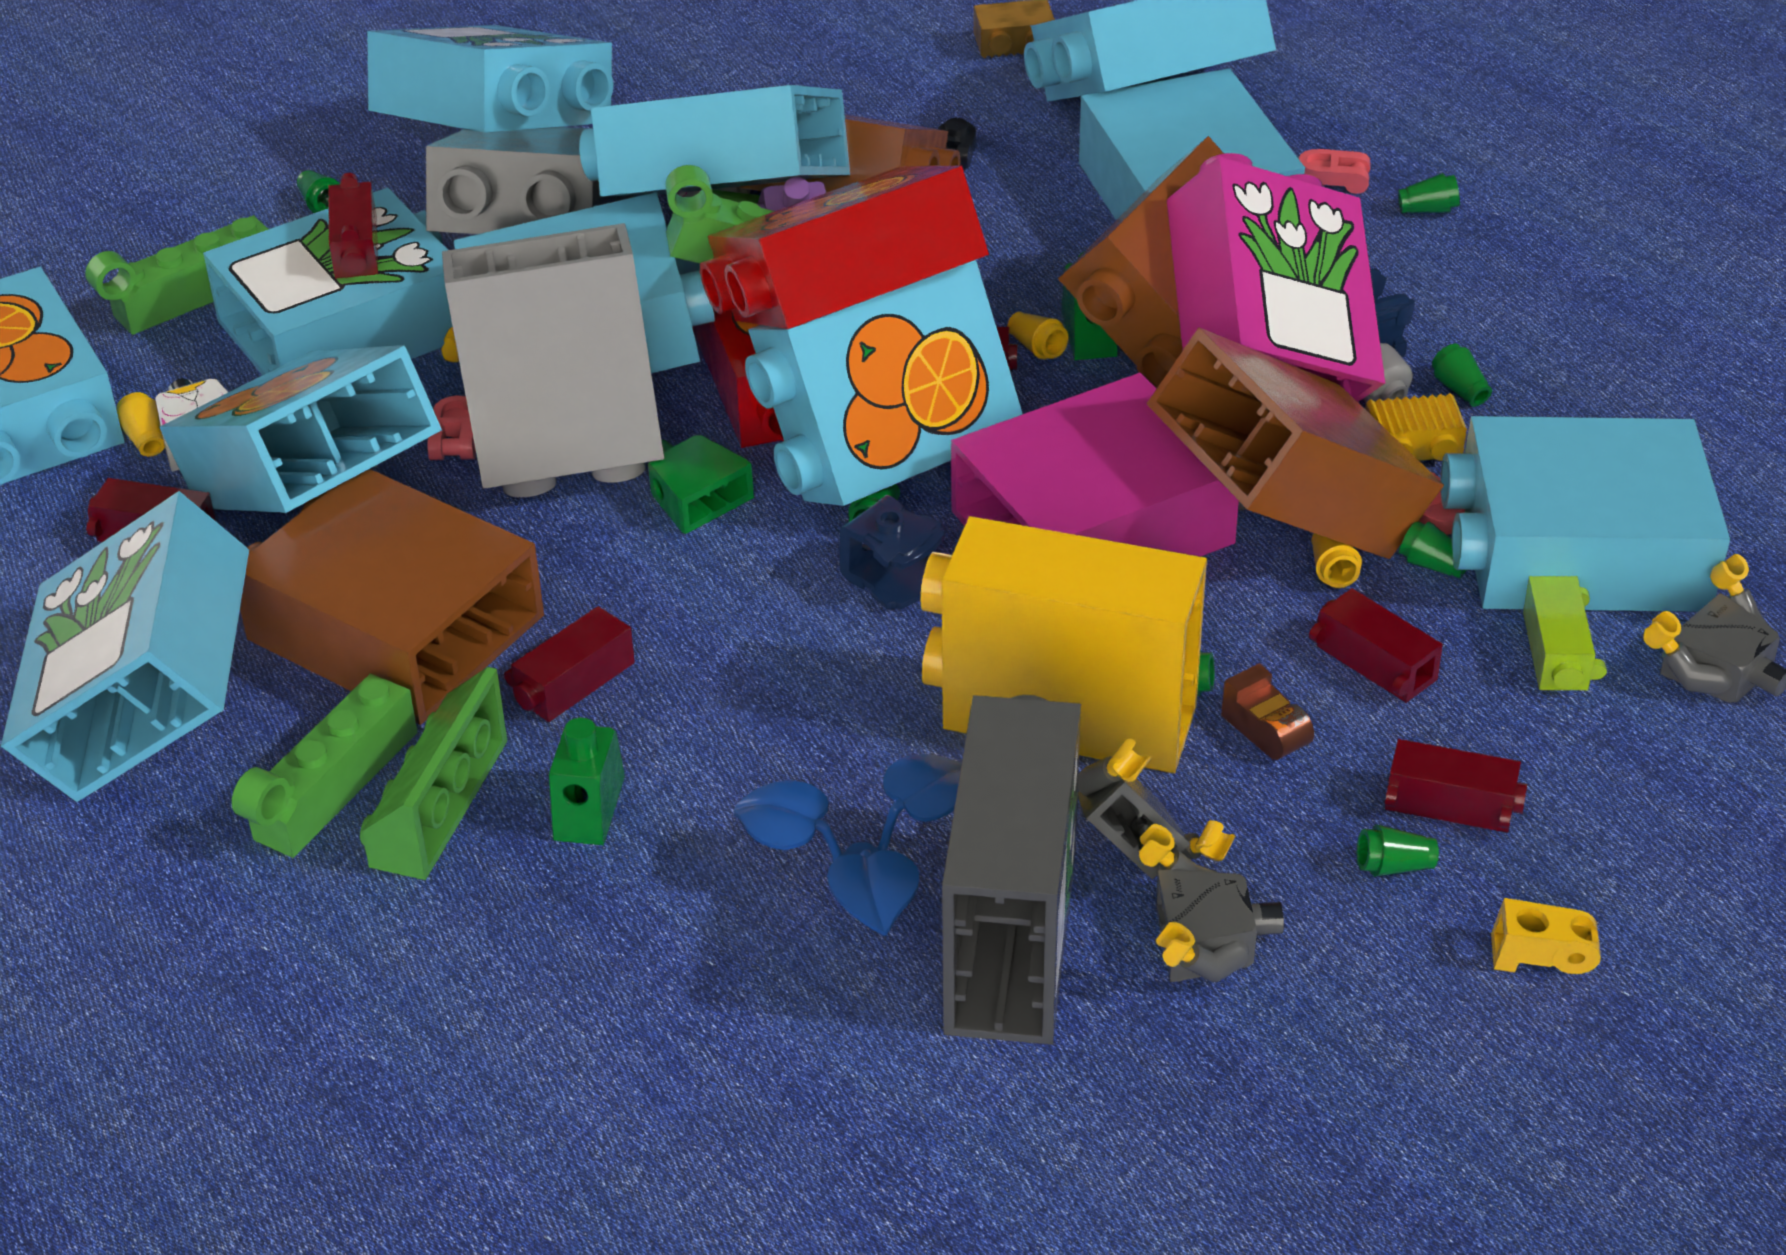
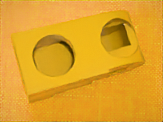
[1491,898,1601,974]

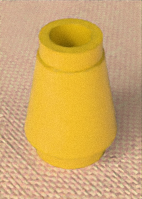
[1007,311,1068,359]
[116,392,165,457]
[1311,533,1362,588]

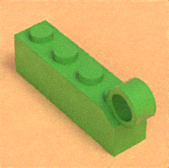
[665,165,775,264]
[85,215,268,335]
[232,673,418,858]

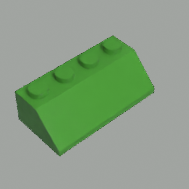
[360,667,507,880]

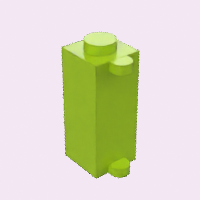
[1523,576,1607,690]

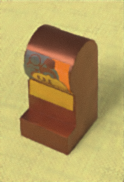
[1221,663,1314,760]

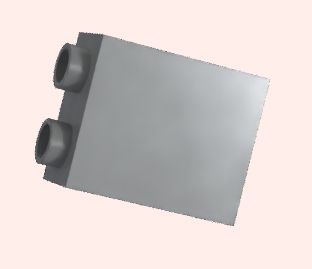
[442,223,664,497]

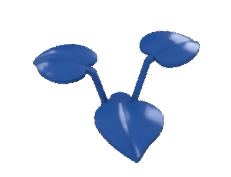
[733,754,962,936]

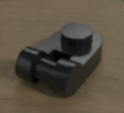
[938,118,976,169]

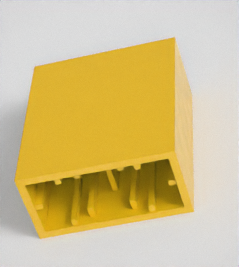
[920,516,1207,774]

